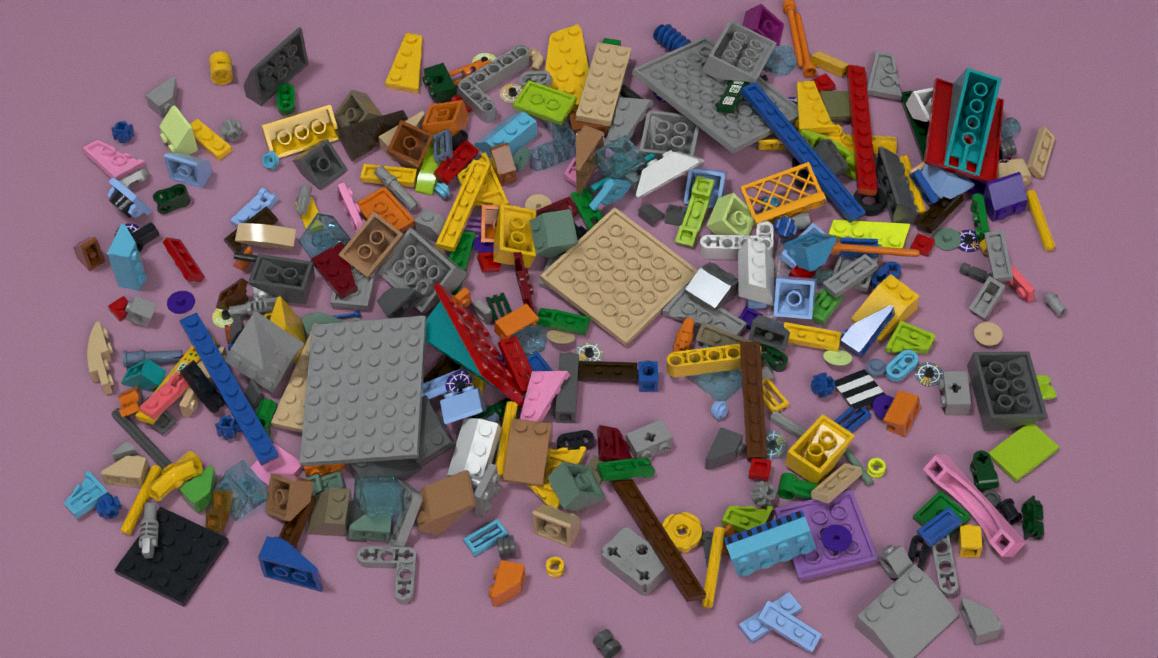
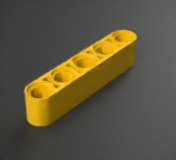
[666,344,761,377]

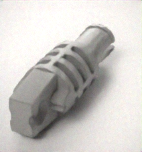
[229,297,277,318]
[139,503,159,559]

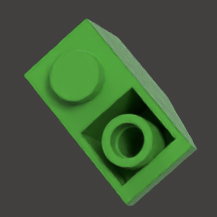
[179,465,217,514]

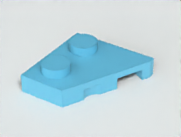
[589,179,632,211]
[64,470,109,519]

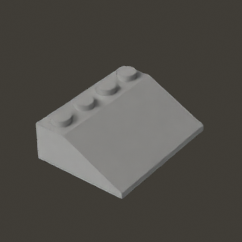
[702,20,777,82]
[377,228,468,314]
[855,564,959,658]

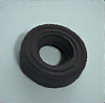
[853,187,886,216]

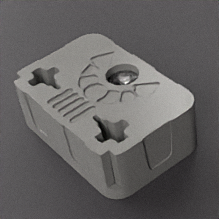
[601,528,668,596]

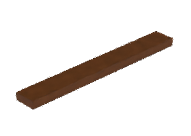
[613,479,706,602]

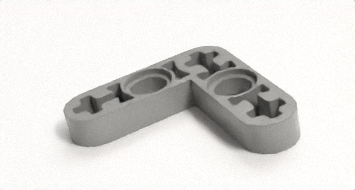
[389,479,422,547]
[357,546,417,605]

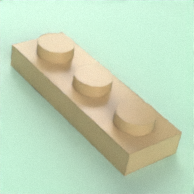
[1027,126,1056,179]
[811,463,862,503]

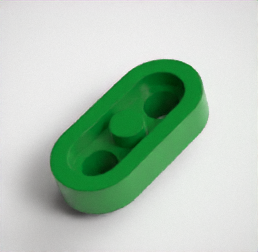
[277,83,295,115]

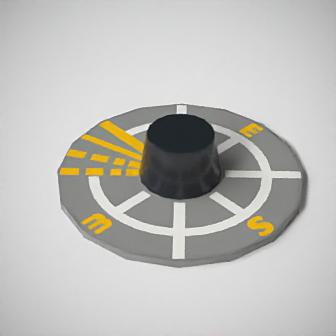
[575,342,603,361]

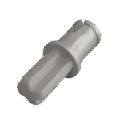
[296,184,312,216]

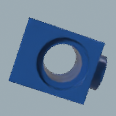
[638,361,658,392]

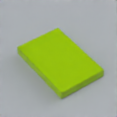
[513,80,577,126]
[988,423,1060,483]

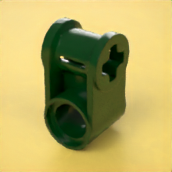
[153,184,191,214]
[970,450,999,491]

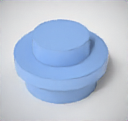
[711,401,728,420]

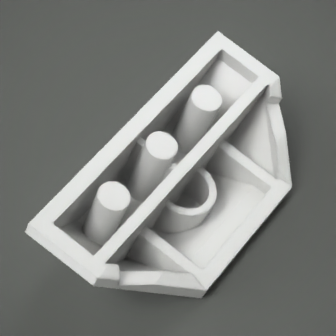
[636,150,704,198]

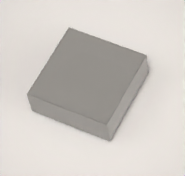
[474,299,493,325]

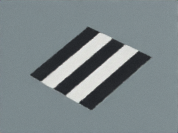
[835,369,886,410]

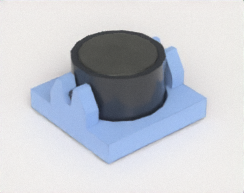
[107,177,152,218]

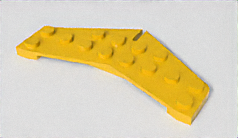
[545,24,619,132]

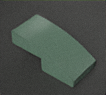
[304,470,345,498]

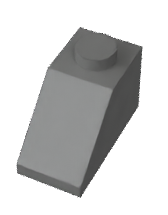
[146,76,178,118]
[415,208,446,242]
[959,598,1002,645]

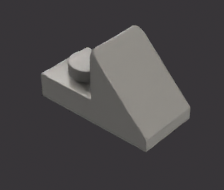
[969,276,1006,319]

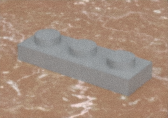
[984,230,1013,282]
[823,254,878,299]

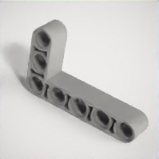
[458,45,530,123]

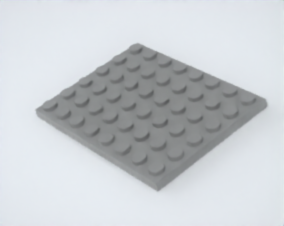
[632,36,798,153]
[299,316,427,467]

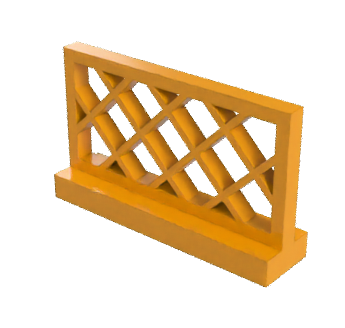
[740,162,826,229]

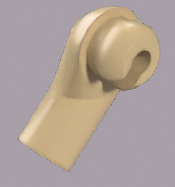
[529,48,544,71]

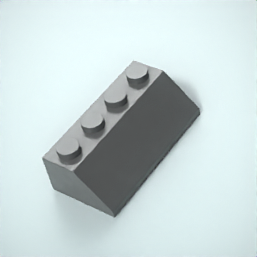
[875,147,919,224]

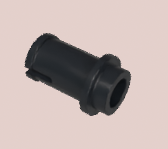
[452,130,468,150]

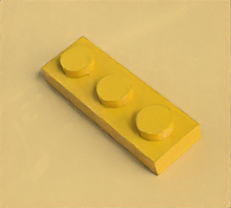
[190,118,233,161]
[360,164,418,187]
[784,322,842,352]

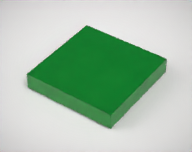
[913,491,971,538]

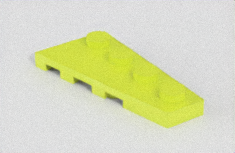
[828,220,910,248]

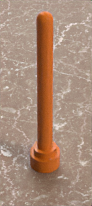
[782,0,804,68]
[795,13,817,78]
[830,240,920,257]

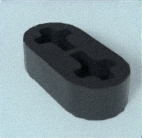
[557,430,594,450]
[908,535,929,570]

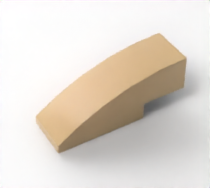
[235,223,296,251]

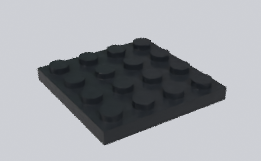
[114,506,229,607]

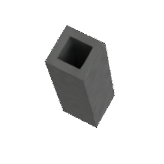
[555,352,579,423]

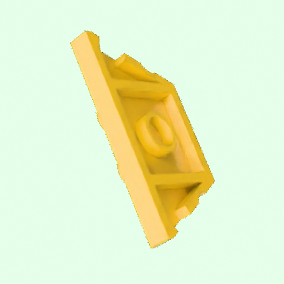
[457,152,509,206]
[527,446,586,509]

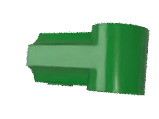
[256,398,278,437]
[777,473,819,500]

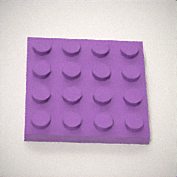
[774,490,878,582]

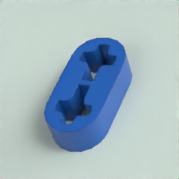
[871,262,901,289]

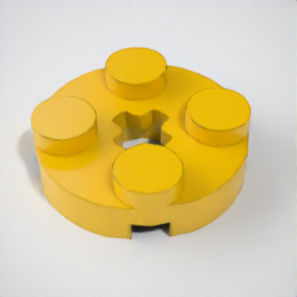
[662,512,702,553]

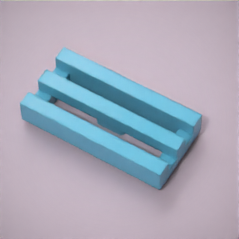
[463,519,509,557]

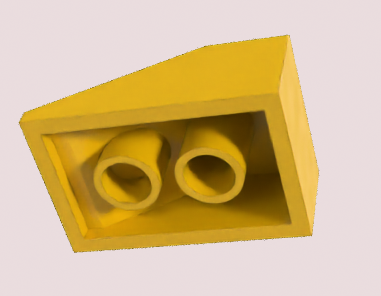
[493,204,536,268]
[851,274,920,343]
[270,296,306,364]
[785,414,855,484]

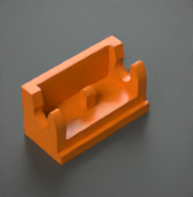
[494,304,539,340]
[883,390,921,437]

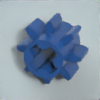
[111,121,135,143]
[773,216,798,238]
[811,372,835,398]
[215,415,241,440]
[95,494,122,519]

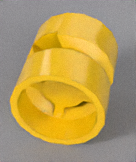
[208,51,233,85]

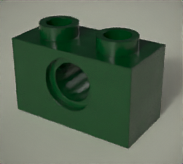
[422,63,456,104]

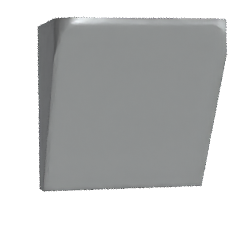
[761,359,774,379]
[112,441,138,462]

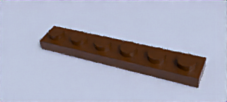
[740,342,767,459]

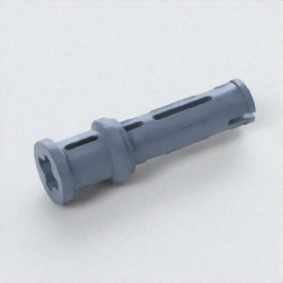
[123,349,183,367]

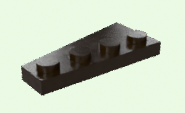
[334,110,408,161]

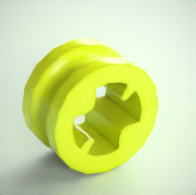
[867,458,886,479]

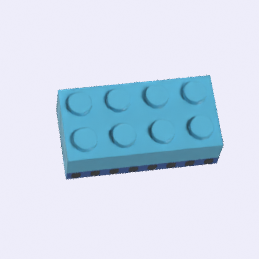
[724,510,816,577]

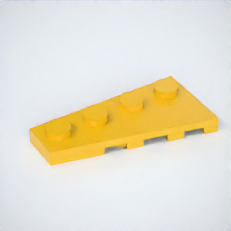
[796,81,834,133]

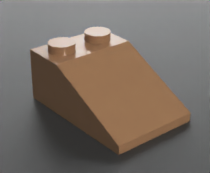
[575,125,605,194]
[339,212,404,278]
[503,418,553,487]
[416,470,476,536]

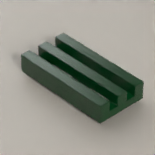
[486,292,511,323]

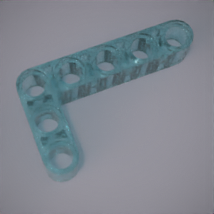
[529,118,576,171]

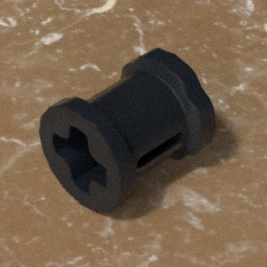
[997,498,1023,525]

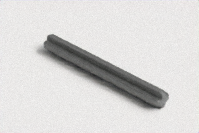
[112,408,172,470]

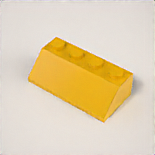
[260,104,339,158]

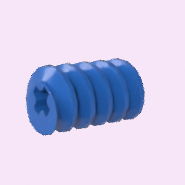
[653,24,691,52]

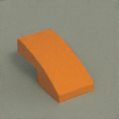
[118,385,142,418]

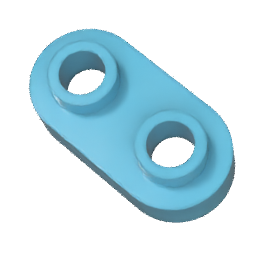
[885,350,918,382]

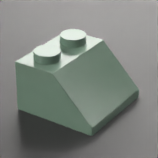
[529,210,578,259]
[548,462,606,511]

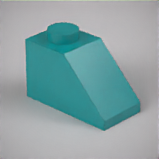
[121,358,166,391]

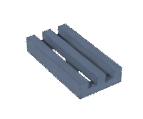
[433,128,453,164]

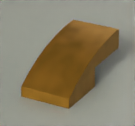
[205,490,233,532]

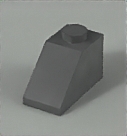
[377,288,424,318]
[748,315,790,351]
[705,427,745,470]

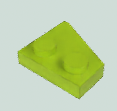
[885,321,936,354]
[721,506,773,532]

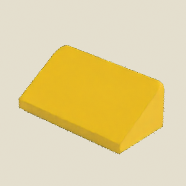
[811,51,850,77]
[872,135,897,154]
[757,137,787,150]

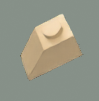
[101,455,150,488]

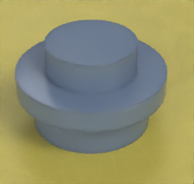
[867,359,886,378]

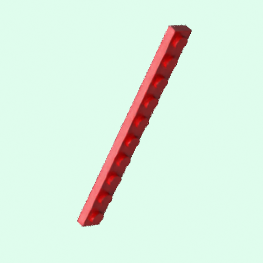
[846,65,877,196]

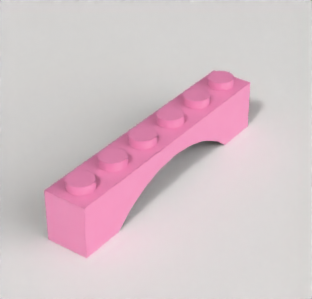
[923,455,1027,557]

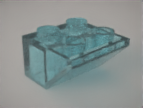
[215,460,268,521]
[353,476,405,516]

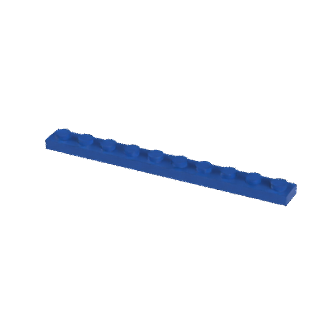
[740,82,866,223]
[179,312,279,466]

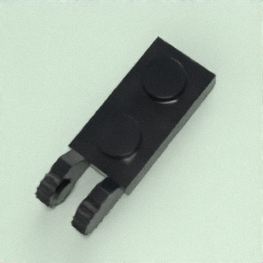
[180,360,225,413]

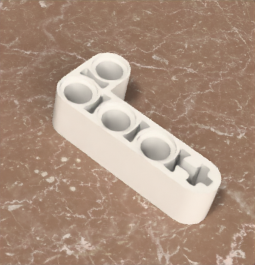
[700,221,773,260]

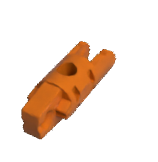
[448,59,492,86]
[673,317,694,352]

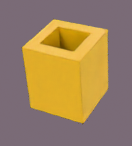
[958,524,982,558]

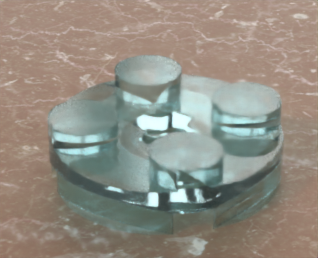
[763,45,797,77]
[510,324,547,356]

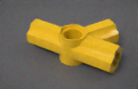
[147,451,203,502]

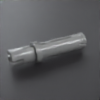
[374,165,419,212]

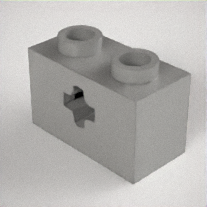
[938,371,971,415]
[626,419,672,459]

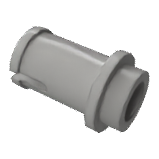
[1044,292,1067,317]

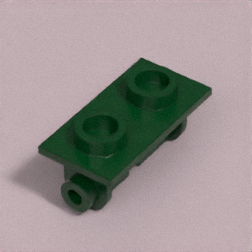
[1021,495,1044,540]

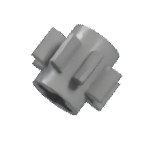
[220,119,243,141]
[750,481,776,506]

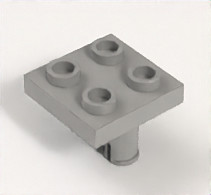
[469,463,501,519]

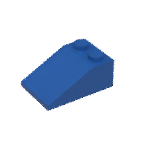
[258,536,323,592]

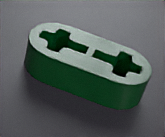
[760,343,788,372]

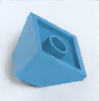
[783,231,836,271]

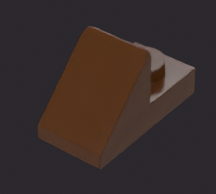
[216,278,249,310]

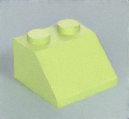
[159,105,198,155]
[707,193,754,236]

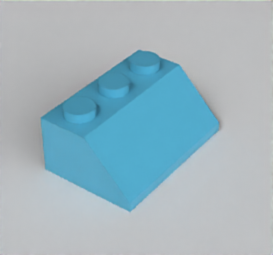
[474,112,538,158]
[107,224,147,291]

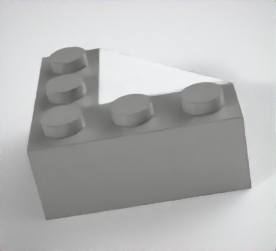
[639,110,701,166]
[225,311,304,393]

